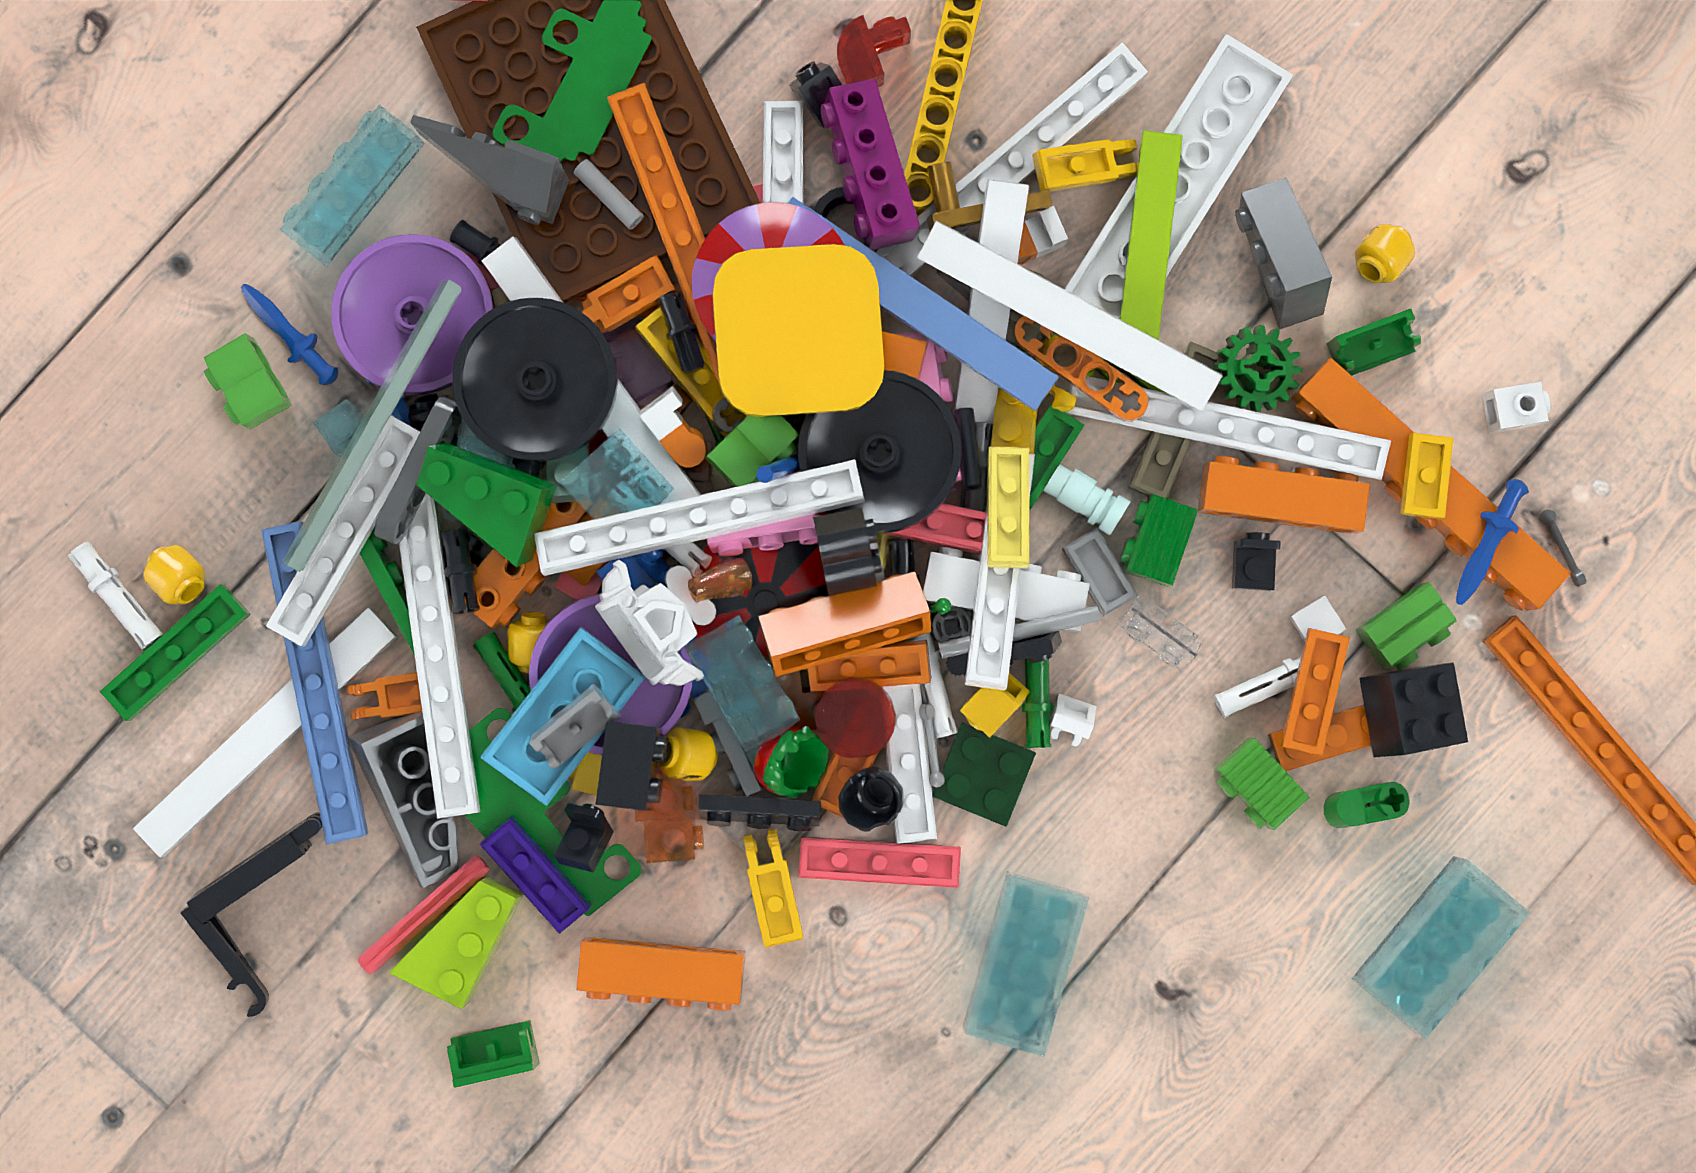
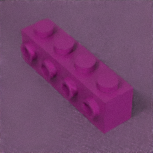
[821,79,920,250]

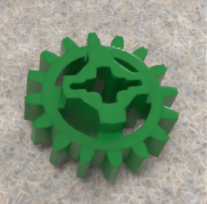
[1213,325,1303,412]

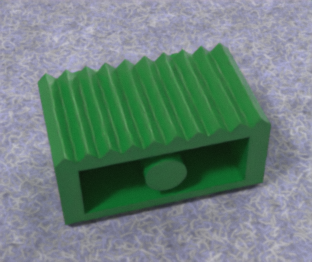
[1120,494,1198,587]

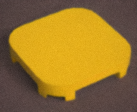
[712,244,884,418]

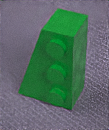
[416,442,557,567]

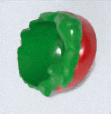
[754,725,829,798]

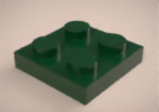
[932,722,1036,827]

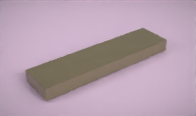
[1128,341,1223,499]

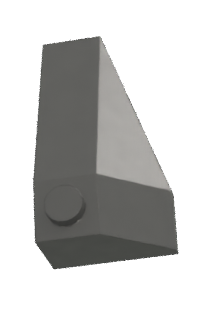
[410,115,569,225]
[349,711,459,888]

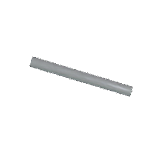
[938,605,1101,659]

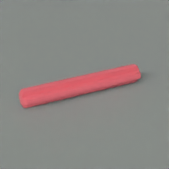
[358,855,490,974]

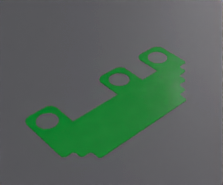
[493,0,652,163]
[465,708,642,916]

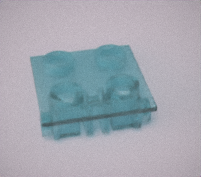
[560,428,674,520]

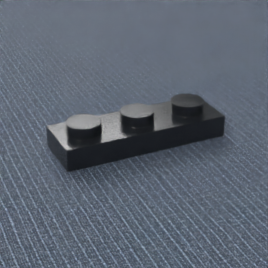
[698,794,821,831]

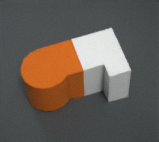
[1017,206,1068,265]
[640,387,706,468]

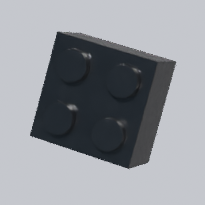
[1359,662,1468,757]
[595,721,669,811]

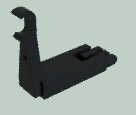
[180,812,323,1017]

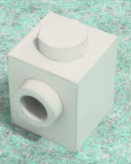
[1482,381,1551,434]

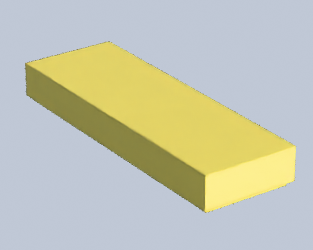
[987,446,1029,568]

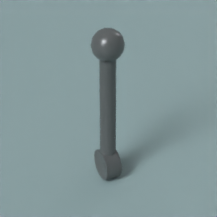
[1540,509,1586,587]

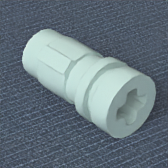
[1044,464,1131,535]

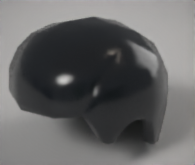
[838,767,904,832]

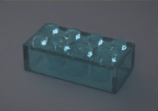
[1351,856,1530,1039]
[963,871,1089,1057]

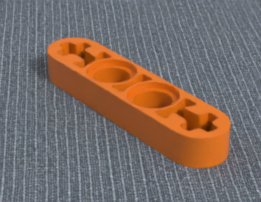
[1015,315,1148,422]

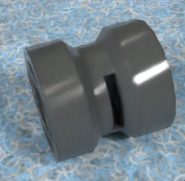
[931,607,972,643]

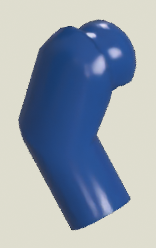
[636,549,670,587]

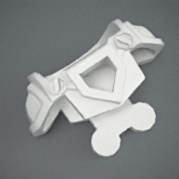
[595,560,716,686]

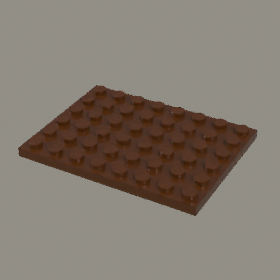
[416,0,761,304]

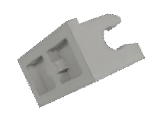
[529,683,621,769]

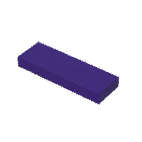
[479,816,591,934]

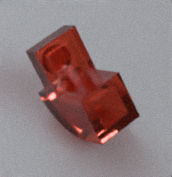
[837,15,911,87]

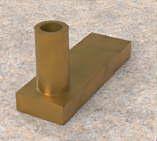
[927,161,1053,232]

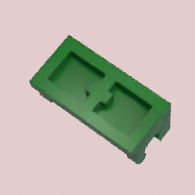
[1326,308,1421,376]
[447,1020,540,1088]

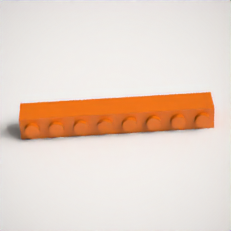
[1291,358,1571,611]

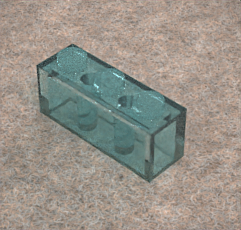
[684,615,800,752]

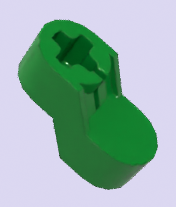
[1323,782,1410,828]

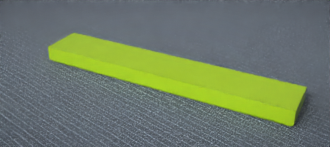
[1114,130,1183,369]

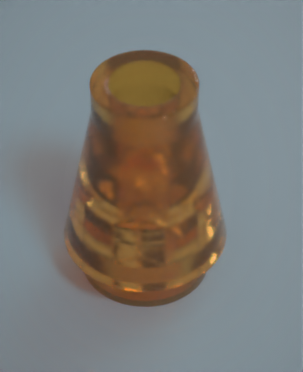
[688,557,752,603]

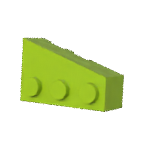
[389,876,524,1009]

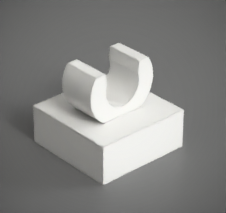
[1050,693,1097,747]

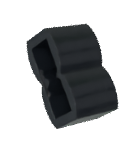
[813,507,883,596]

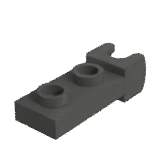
[693,686,763,797]

